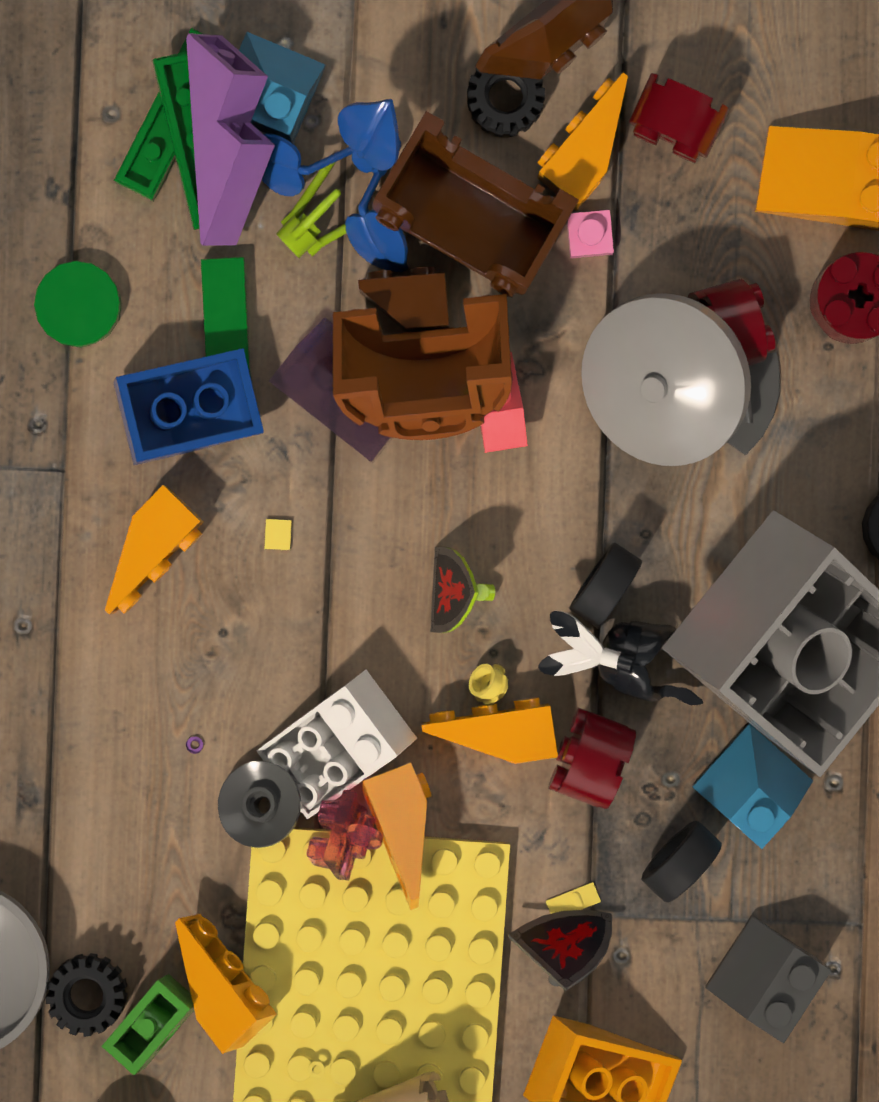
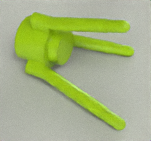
[276,162,370,258]

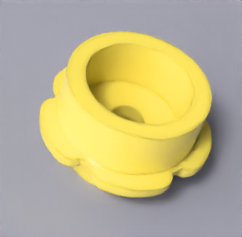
[469,664,508,705]

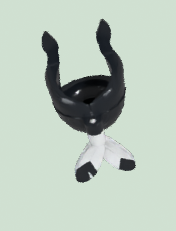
[538,610,703,705]

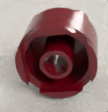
[629,73,730,163]
[810,252,879,344]
[687,279,776,366]
[548,708,636,809]

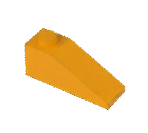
[362,763,432,910]

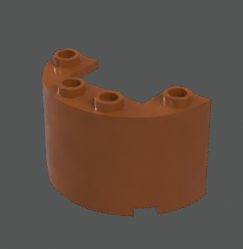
[333,294,512,440]

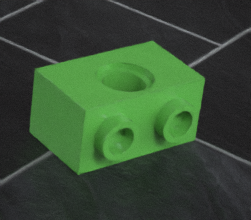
[102,974,194,1075]

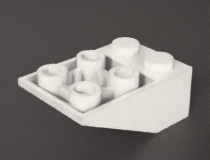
[256,670,417,819]

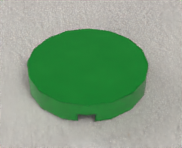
[34,261,122,348]

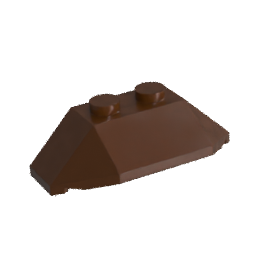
[475,0,613,80]

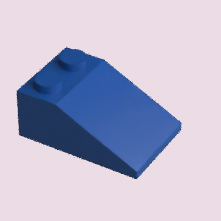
[113,348,264,465]

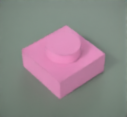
[567,210,614,258]

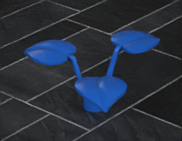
[262,99,408,272]

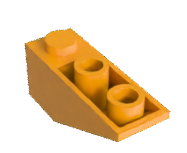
[537,72,628,211]
[105,485,204,614]
[421,697,558,764]
[175,914,277,1054]

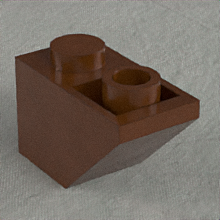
[358,267,449,332]

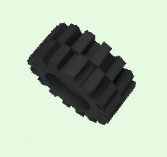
[467,68,545,137]
[46,953,128,1037]

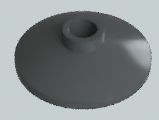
[218,761,301,848]

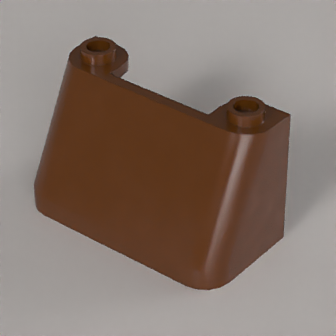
[372,111,579,298]

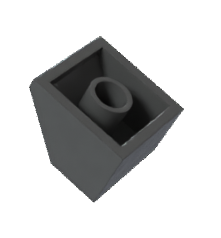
[705,916,831,1044]

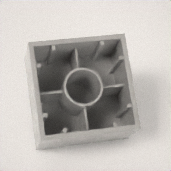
[662,510,879,777]

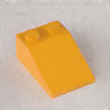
[755,126,879,231]
[523,1015,682,1102]

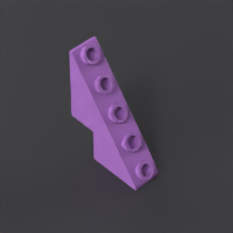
[186,33,275,246]

